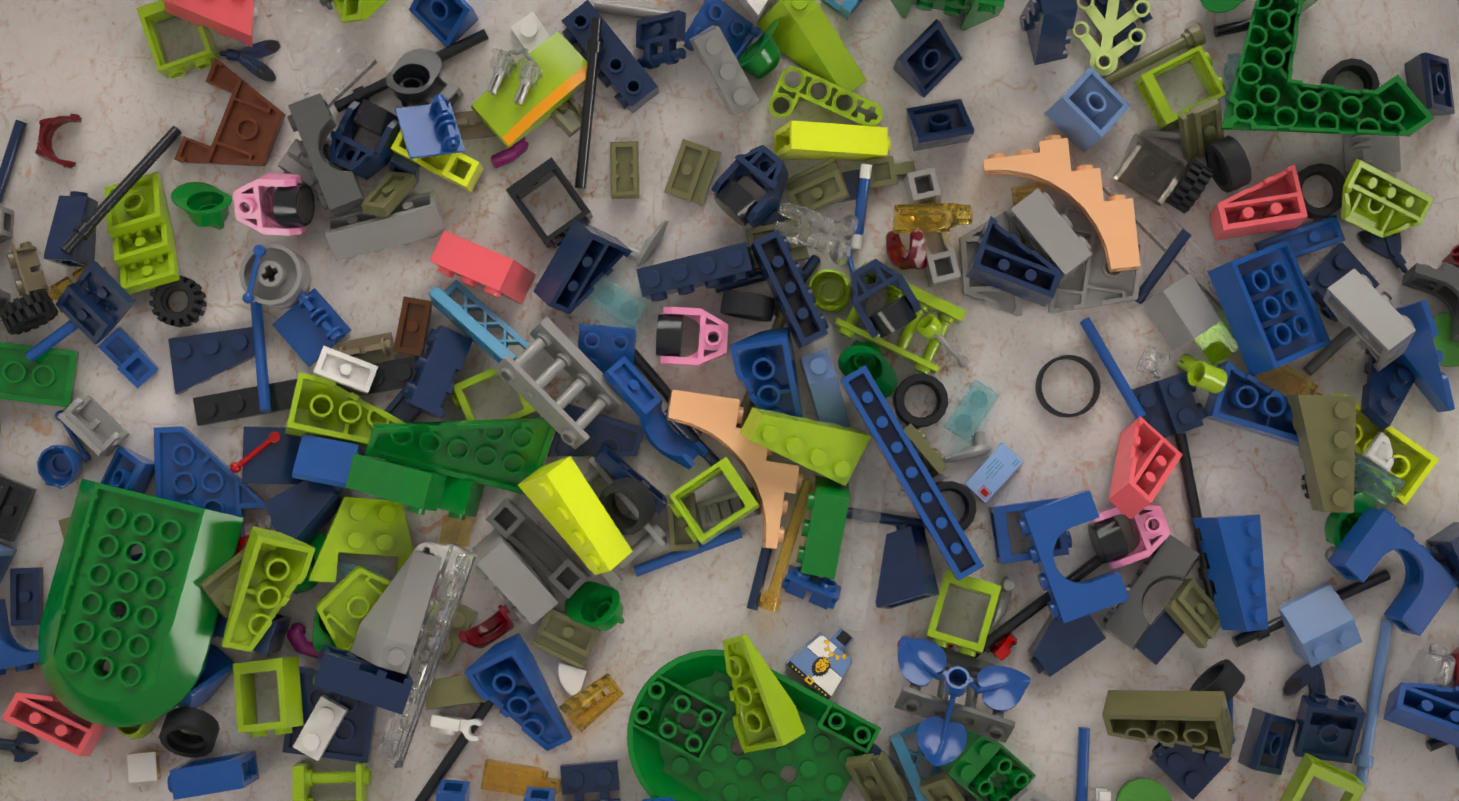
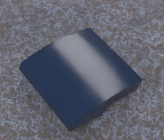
[55,261,135,344]
[242,426,304,484]

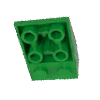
[940,731,1036,801]

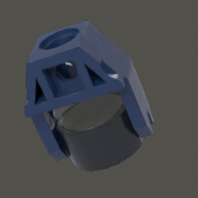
[329,99,401,180]
[711,145,789,228]
[850,259,922,338]

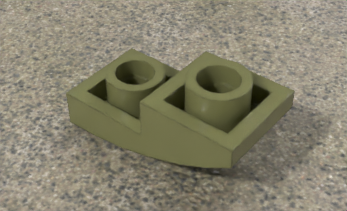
[424,675,486,710]

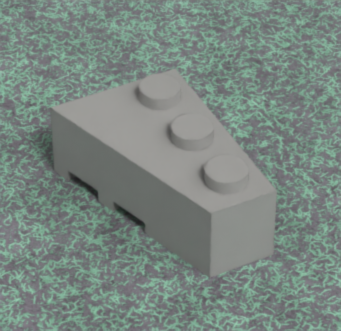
[1008,188,1092,285]
[1323,268,1416,372]
[472,529,559,625]

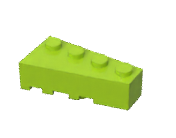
[740,407,872,486]

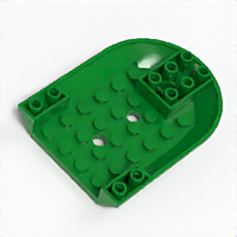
[38,479,245,727]
[627,649,881,801]

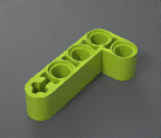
[769,66,883,126]

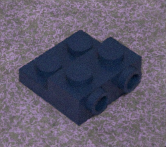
[1303,242,1380,322]
[1132,372,1206,438]
[1292,692,1366,764]
[1149,742,1232,800]

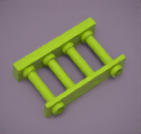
[833,262,967,375]
[292,761,372,801]

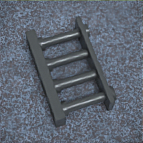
[894,638,1015,743]

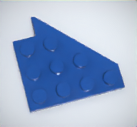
[154,426,266,537]

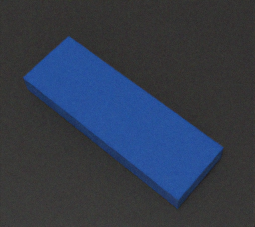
[1254,214,1345,258]

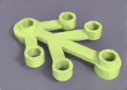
[1072,0,1151,76]

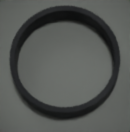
[1035,355,1101,418]

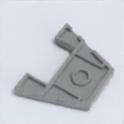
[1048,205,1146,314]

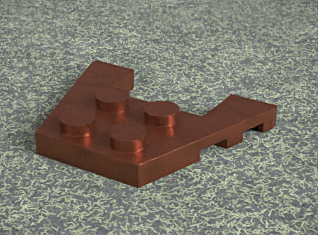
[174,58,286,166]

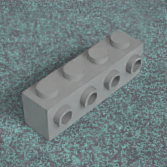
[325,190,445,261]

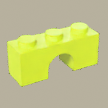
[391,130,484,193]

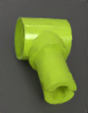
[1177,353,1227,394]

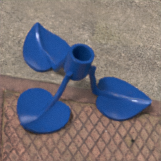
[897,636,1031,767]

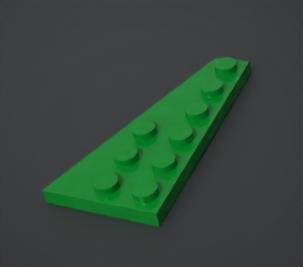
[365,417,555,495]

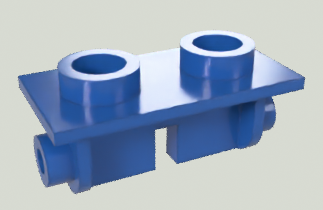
[781,565,841,610]

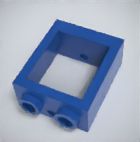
[989,498,1072,564]
[167,750,259,800]

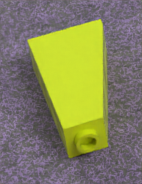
[774,120,891,161]

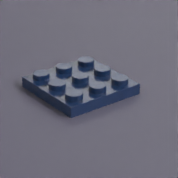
[282,666,377,763]

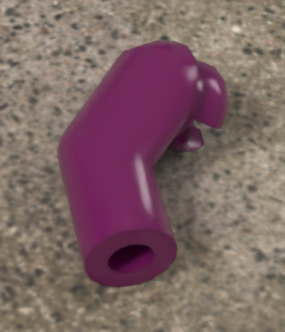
[491,137,529,168]
[287,623,319,658]

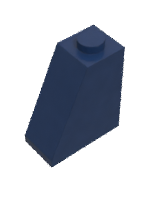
[44,191,98,267]
[264,480,344,545]
[875,523,939,609]
[1028,613,1106,677]

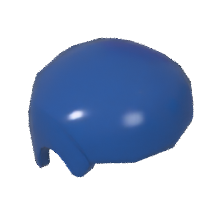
[37,445,82,489]

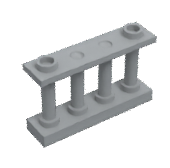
[494,317,624,449]
[584,456,667,588]

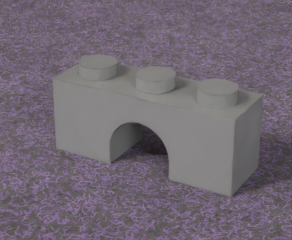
[689,25,760,116]

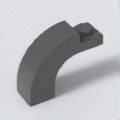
[1402,262,1459,343]

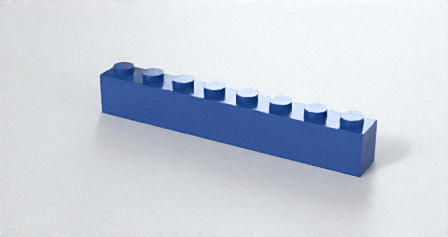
[840,365,984,581]

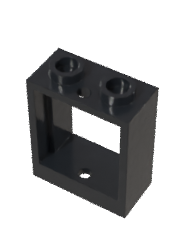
[506,157,593,249]

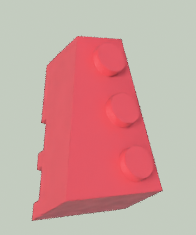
[163,0,255,47]
[1209,164,1308,241]
[430,231,536,304]
[1108,416,1183,519]
[2,692,106,756]

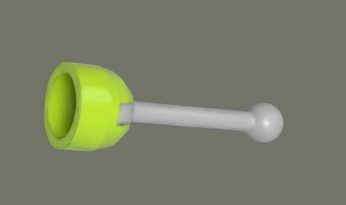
[917,314,969,368]

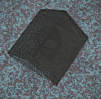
[1113,133,1187,206]

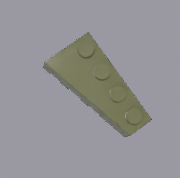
[1286,394,1356,513]
[1102,690,1234,759]

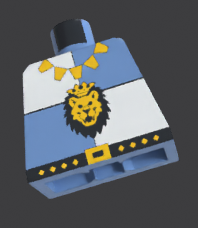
[786,628,854,699]

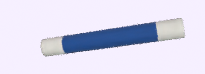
[850,164,872,249]

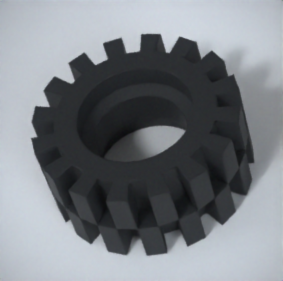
[1165,159,1213,214]
[149,275,207,328]
[0,290,59,335]

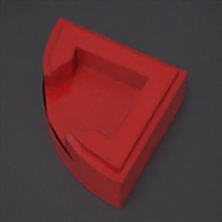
[990,633,1017,661]

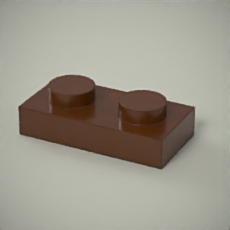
[393,296,433,356]

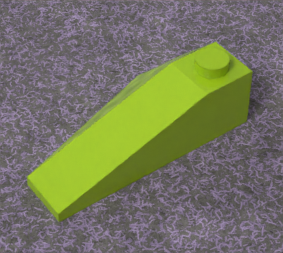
[757,0,867,97]
[285,372,405,447]
[222,526,315,652]
[723,634,805,753]

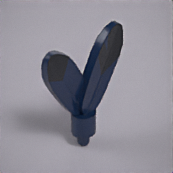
[219,40,281,82]
[1357,231,1408,273]
[1283,662,1326,696]

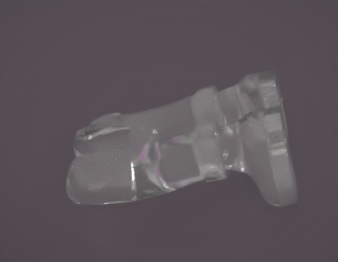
[773,203,858,266]

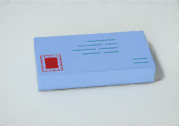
[964,443,1023,503]

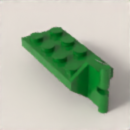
[0,342,79,407]

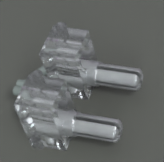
[487,47,543,105]

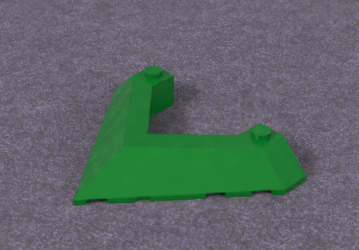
[1221,0,1435,137]

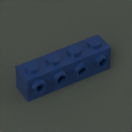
[561,0,659,113]
[750,230,829,349]
[636,242,757,302]

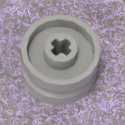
[239,243,312,310]

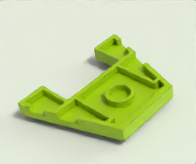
[308,497,414,583]
[316,565,439,651]

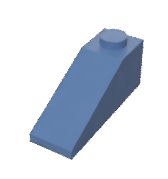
[799,349,850,427]

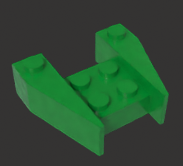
[891,0,1005,31]
[345,453,484,520]

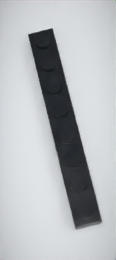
[193,357,417,426]

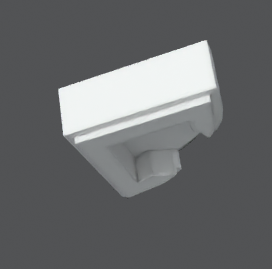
[1362,432,1394,472]
[558,662,587,698]

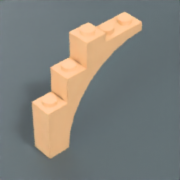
[983,135,1140,273]
[667,389,803,549]

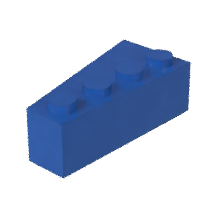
[1204,361,1300,447]
[1193,514,1268,632]

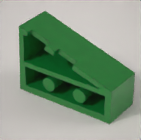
[796,475,850,579]

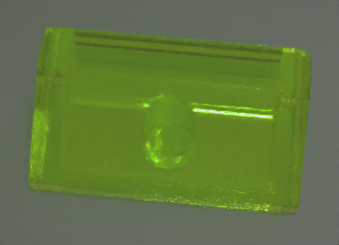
[1194,320,1239,366]

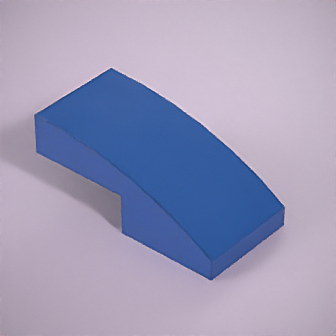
[97,326,159,389]

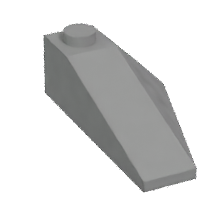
[351,550,442,674]

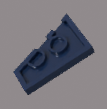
[547,404,644,457]

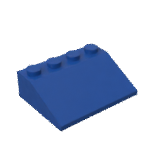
[1207,239,1332,376]

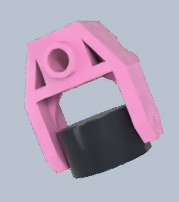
[233,172,315,236]
[656,307,729,367]
[1088,505,1171,570]

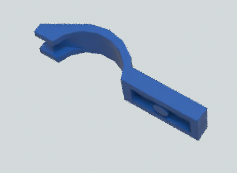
[602,356,709,470]

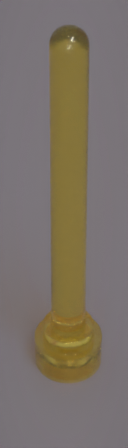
[757,479,813,613]

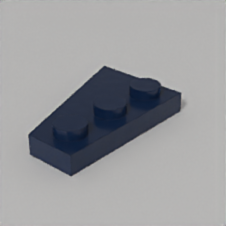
[168,327,255,395]
[1360,348,1415,431]

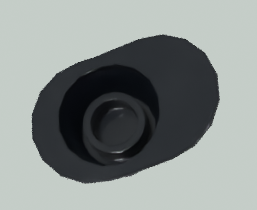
[386,49,442,107]

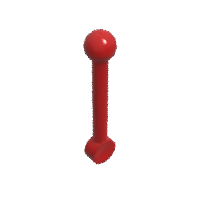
[230,432,281,473]

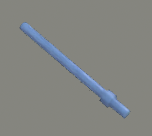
[1354,619,1393,790]

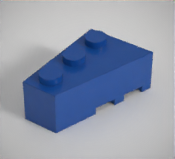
[1383,682,1459,747]

